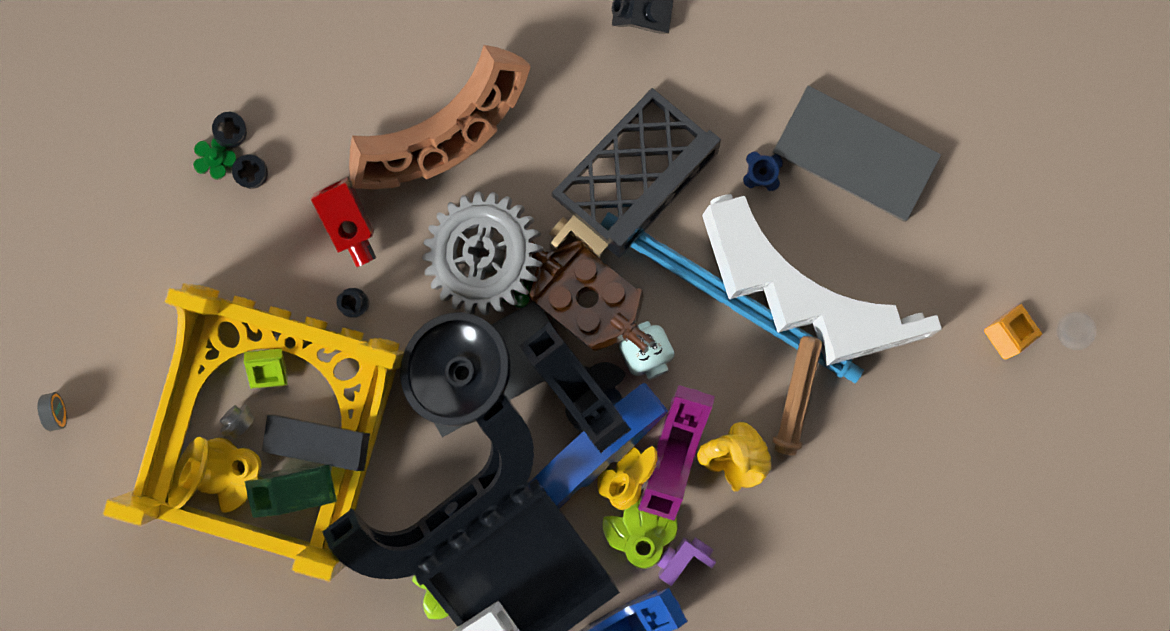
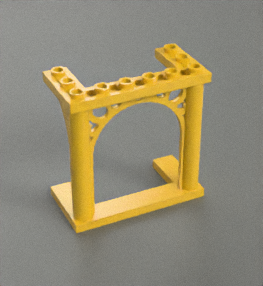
[103,283,404,582]

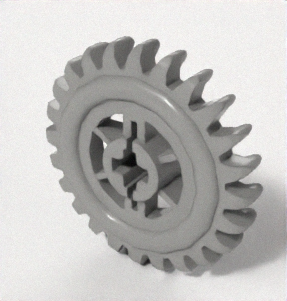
[422,191,544,315]

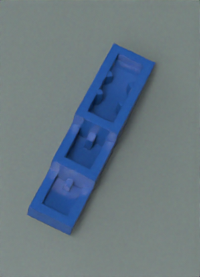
[529,383,668,509]

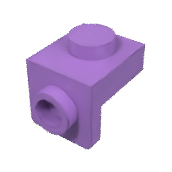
[657,537,716,587]

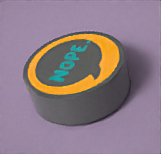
[37,392,67,432]

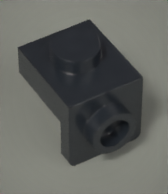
[611,0,674,34]

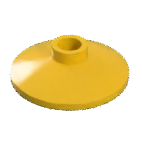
[168,437,211,509]

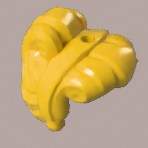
[697,422,771,492]

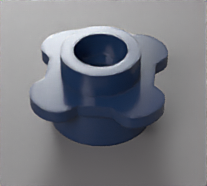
[743,151,783,191]

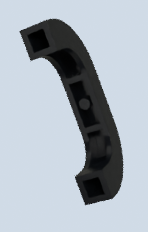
[322,393,534,579]

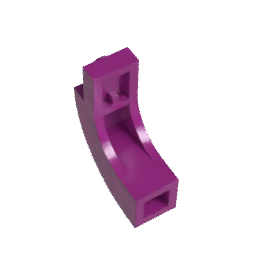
[638,385,715,521]

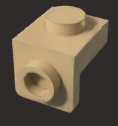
[549,215,608,258]

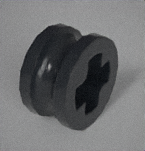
[212,112,247,149]
[232,154,268,189]

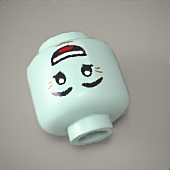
[619,321,675,380]

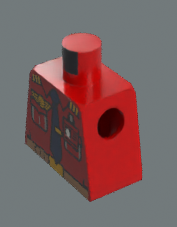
[311,176,377,267]

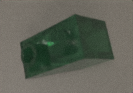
[244,464,337,518]

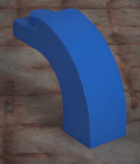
[579,588,688,631]

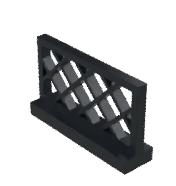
[552,88,721,258]

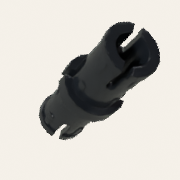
[336,288,370,318]

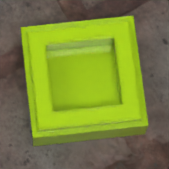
[243,348,288,389]

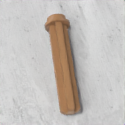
[772,336,823,455]

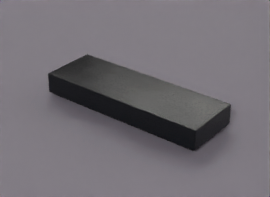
[262,414,370,471]

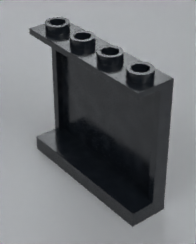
[414,479,620,631]

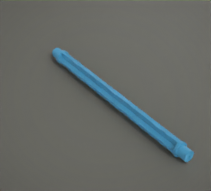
[601,212,864,383]

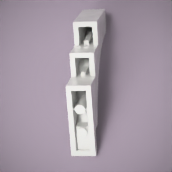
[702,194,942,366]

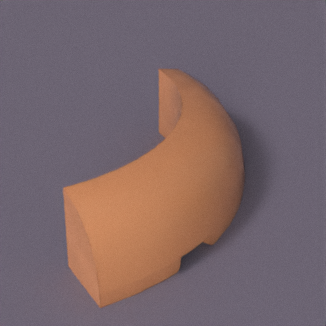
[349,45,531,189]

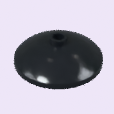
[400,312,511,427]

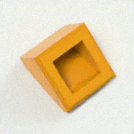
[984,304,1042,359]

